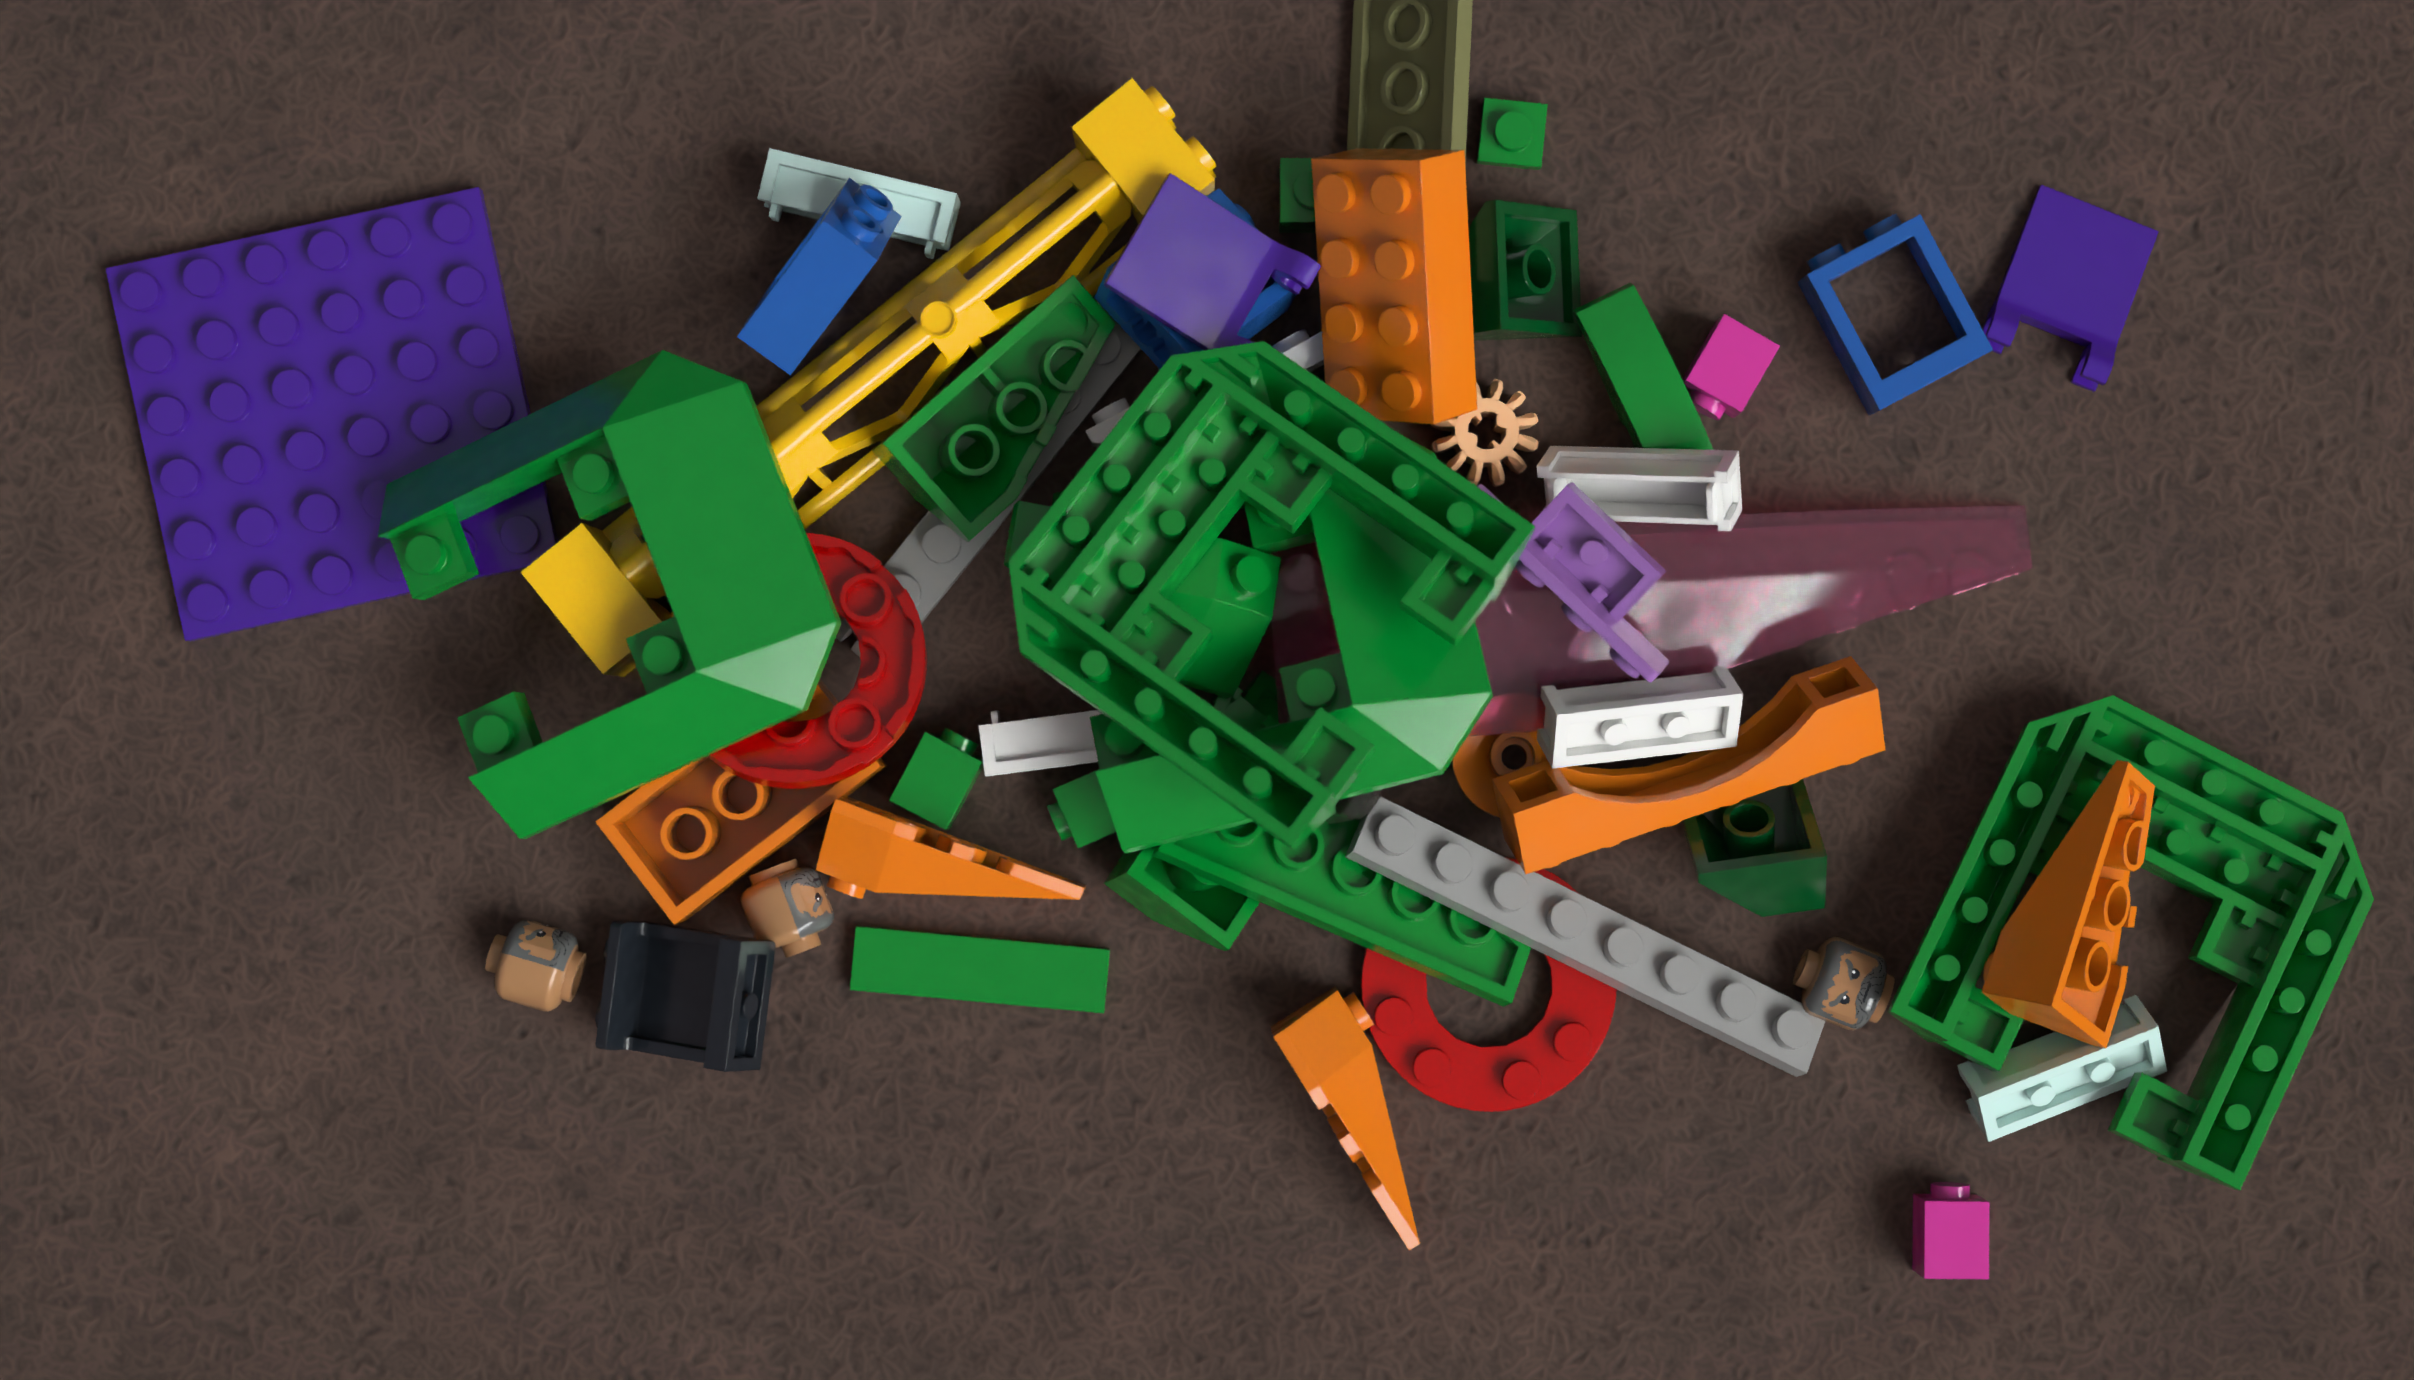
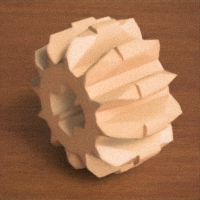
[1431,379,1539,487]

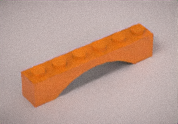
[1492,656,1885,874]

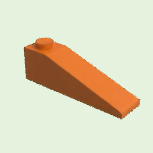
[1981,760,2155,1049]
[816,797,1086,900]

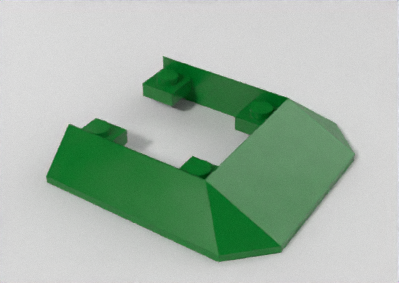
[1008,341,1535,850]
[378,350,841,839]
[1052,435,1493,854]
[1887,695,2374,1190]

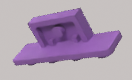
[1477,482,1669,683]

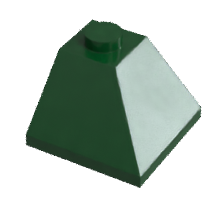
[1468,200,1582,341]
[1681,779,1827,917]

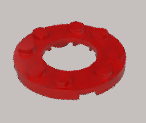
[673,532,927,789]
[1361,857,1617,1112]

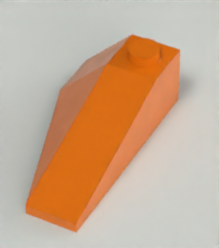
[1271,987,1420,1250]

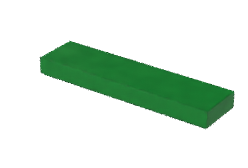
[850,926,1110,1013]

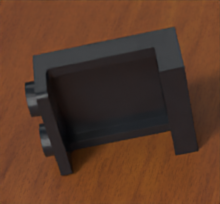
[595,921,776,1072]

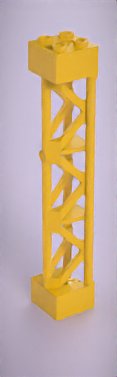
[521,78,1217,677]

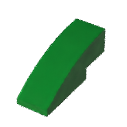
[1573,282,1714,450]

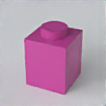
[1682,314,1780,421]
[1913,1182,1989,1279]

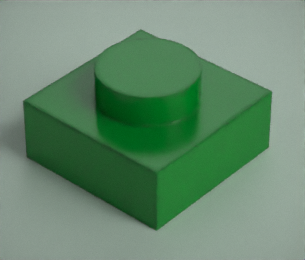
[1477,98,1548,170]

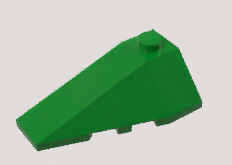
[872,275,1116,542]
[1003,501,1281,699]
[1103,670,1290,951]

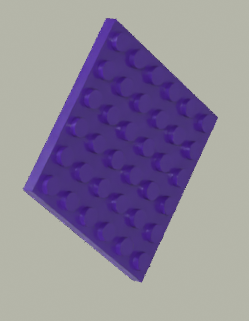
[105,187,558,642]

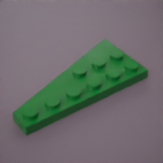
[1152,687,1531,1007]

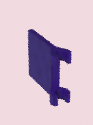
[1103,173,1321,350]
[1982,184,2159,392]

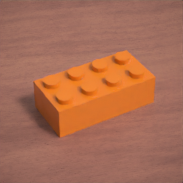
[1311,148,1477,424]
[595,678,887,925]

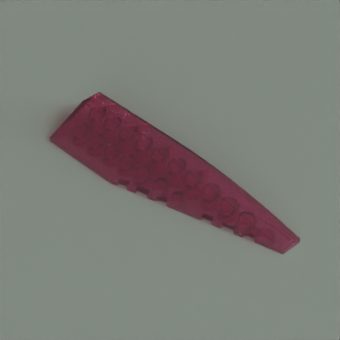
[1270,506,2032,736]

